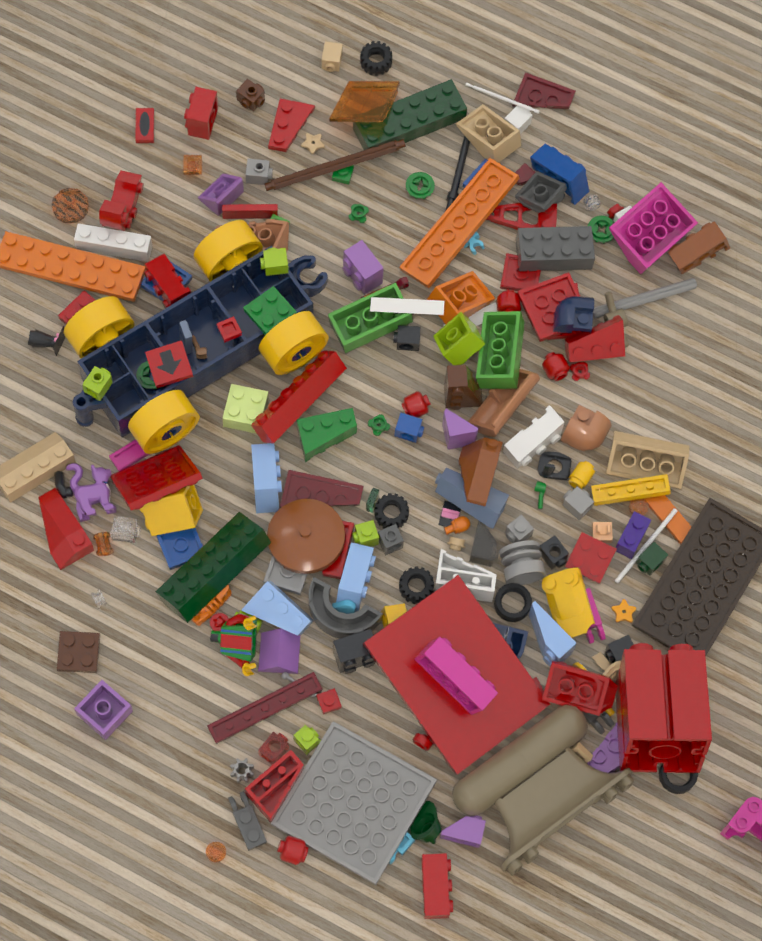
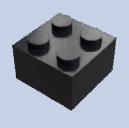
[333,629,375,674]

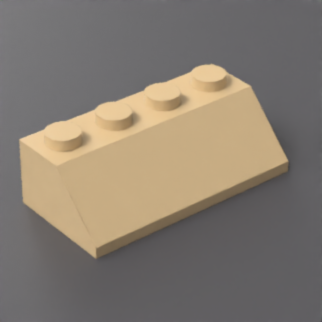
[606,431,689,489]
[0,432,76,503]

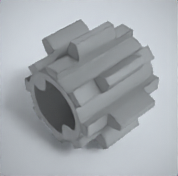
[230,758,254,783]

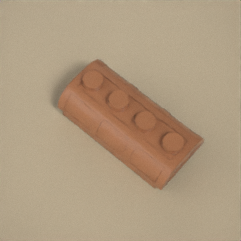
[468,369,540,437]

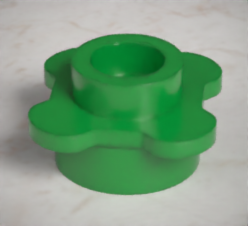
[349,204,369,223]
[368,414,390,436]

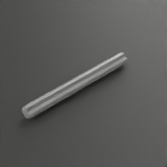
[593,278,697,318]

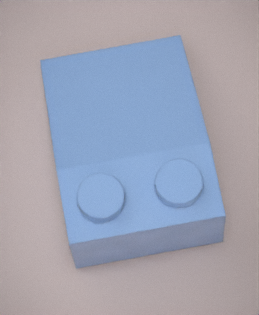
[529,601,576,667]

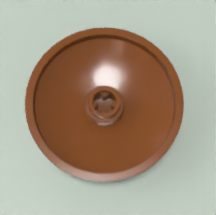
[267,499,345,574]

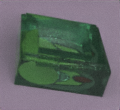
[366,488,380,513]

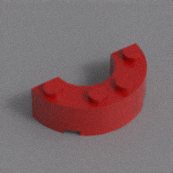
[99,170,144,231]

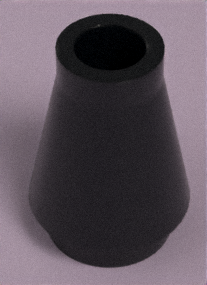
[28,329,56,348]

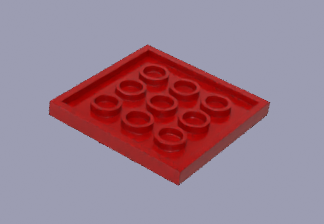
[110,445,203,511]

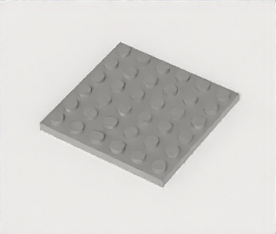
[271,721,437,885]

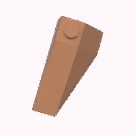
[215,219,289,253]

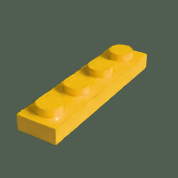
[591,474,671,506]

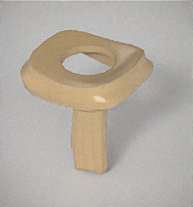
[592,652,621,680]

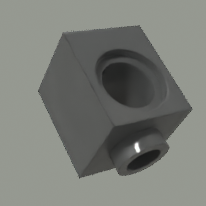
[378,524,404,556]

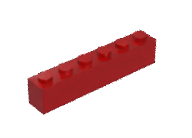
[251,350,347,444]

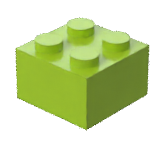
[433,312,485,365]

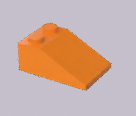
[427,271,495,324]

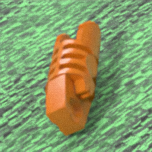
[191,585,232,626]

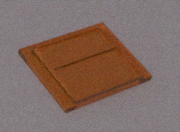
[329,81,400,122]

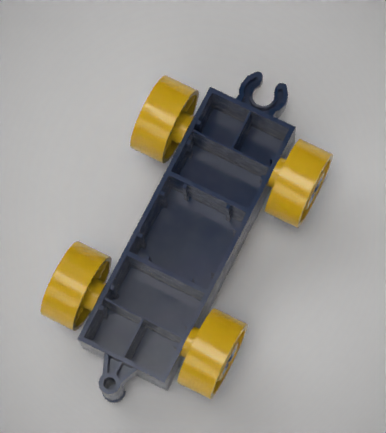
[64,220,329,454]

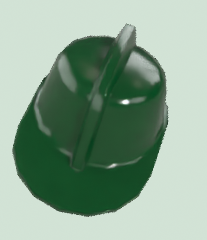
[410,801,442,844]

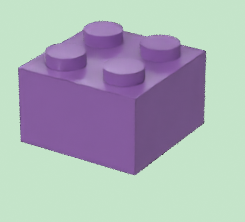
[342,240,384,295]
[74,680,133,740]

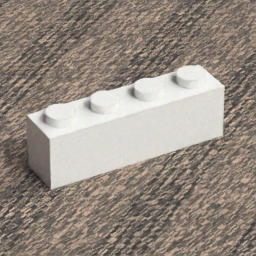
[74,223,152,262]

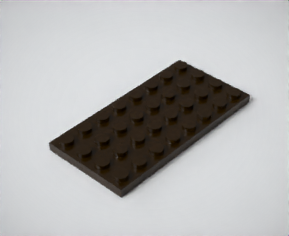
[632,498,762,657]

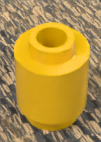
[568,461,595,489]

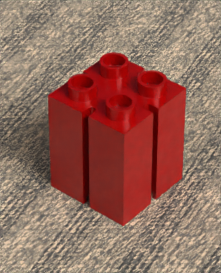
[615,643,712,773]

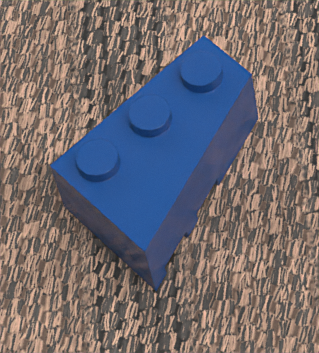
[530,143,590,205]

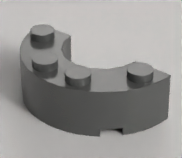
[309,577,383,639]

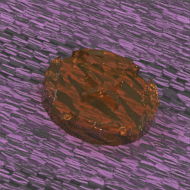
[52,188,89,224]

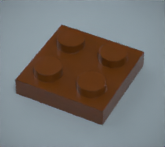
[57,631,100,673]

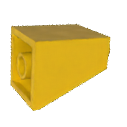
[140,485,203,536]

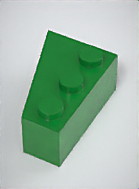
[297,408,357,462]

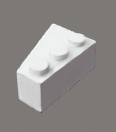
[503,405,564,469]
[434,549,497,602]

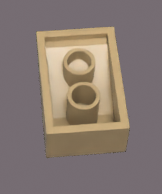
[456,104,521,163]

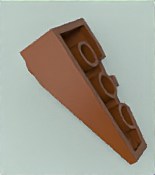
[458,437,503,506]

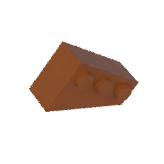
[668,221,731,274]

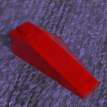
[38,488,94,570]

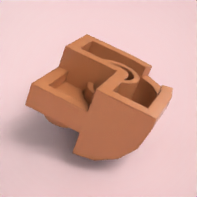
[561,405,612,452]

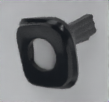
[538,452,572,480]

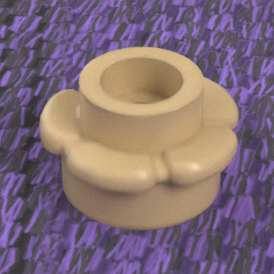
[447,537,466,551]

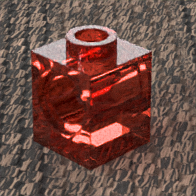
[258,732,289,765]

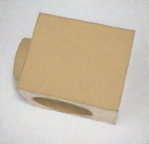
[321,41,343,72]

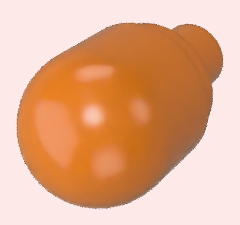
[444,516,470,535]

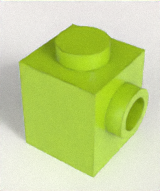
[260,248,288,276]
[82,366,113,401]
[352,520,379,547]

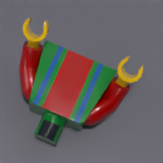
[210,613,257,676]

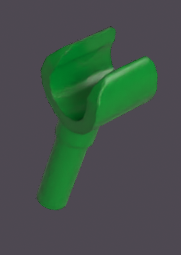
[534,481,546,509]

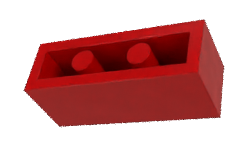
[421,853,453,919]

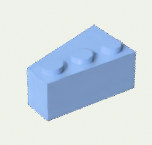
[251,443,282,514]
[336,542,376,612]
[242,581,314,636]

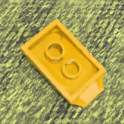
[542,567,595,638]

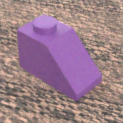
[440,815,486,848]

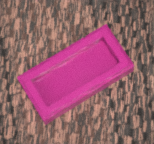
[109,439,150,471]

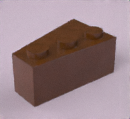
[444,365,483,410]

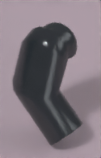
[54,471,73,498]

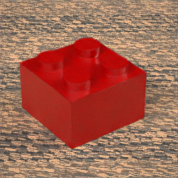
[184,87,218,140]

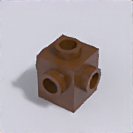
[236,79,265,112]

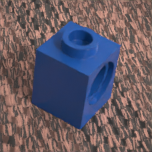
[394,413,425,443]

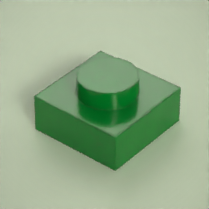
[332,165,354,185]

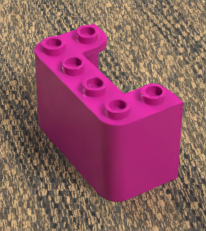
[720,797,762,841]

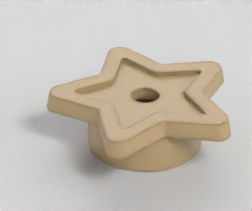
[301,133,325,154]

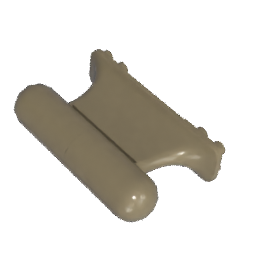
[452,705,634,876]

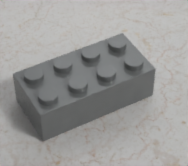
[516,226,595,271]

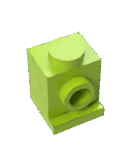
[293,725,321,755]

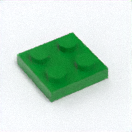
[243,286,297,335]

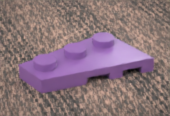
[587,723,620,773]

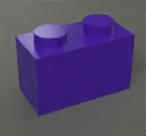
[616,511,651,560]

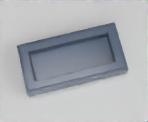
[179,320,192,354]

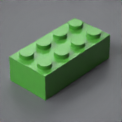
[328,283,413,353]
[476,311,525,389]

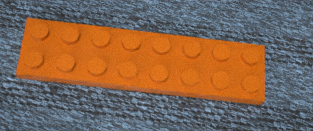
[399,158,520,289]
[0,231,146,302]

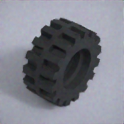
[360,41,392,76]
[374,493,409,529]
[399,566,434,604]

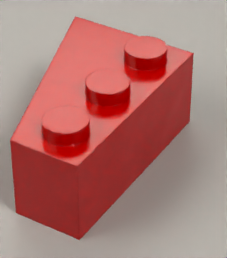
[144,254,191,309]
[565,315,625,362]

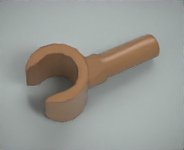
[192,335,207,359]

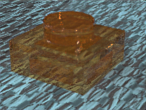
[183,155,202,175]

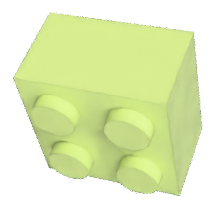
[222,384,269,434]

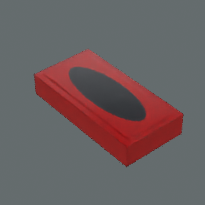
[135,108,154,143]

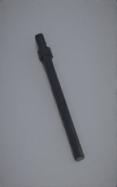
[445,135,470,211]

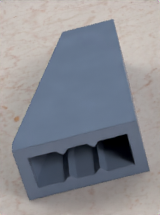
[435,468,509,529]

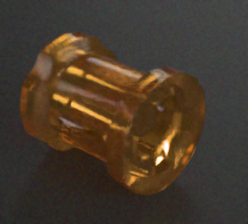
[93,532,114,556]

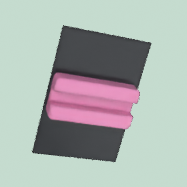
[53,326,66,356]
[438,500,461,527]

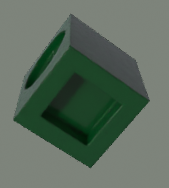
[636,542,668,576]

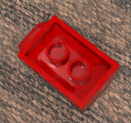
[542,661,618,716]

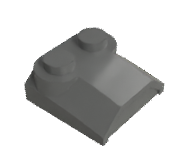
[515,171,567,213]

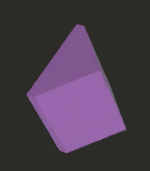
[198,174,244,216]
[442,408,478,450]
[258,628,301,674]

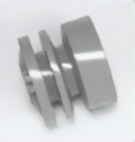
[499,540,546,585]

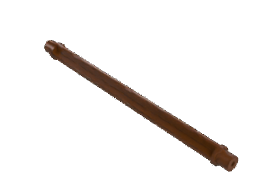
[264,139,406,191]

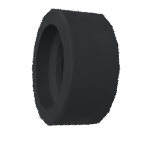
[494,583,532,622]
[659,764,698,794]

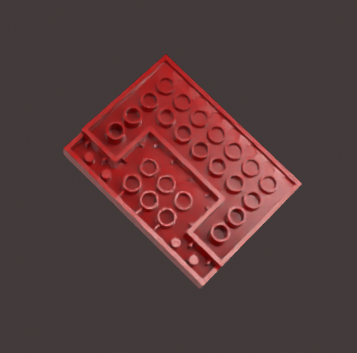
[363,575,550,775]

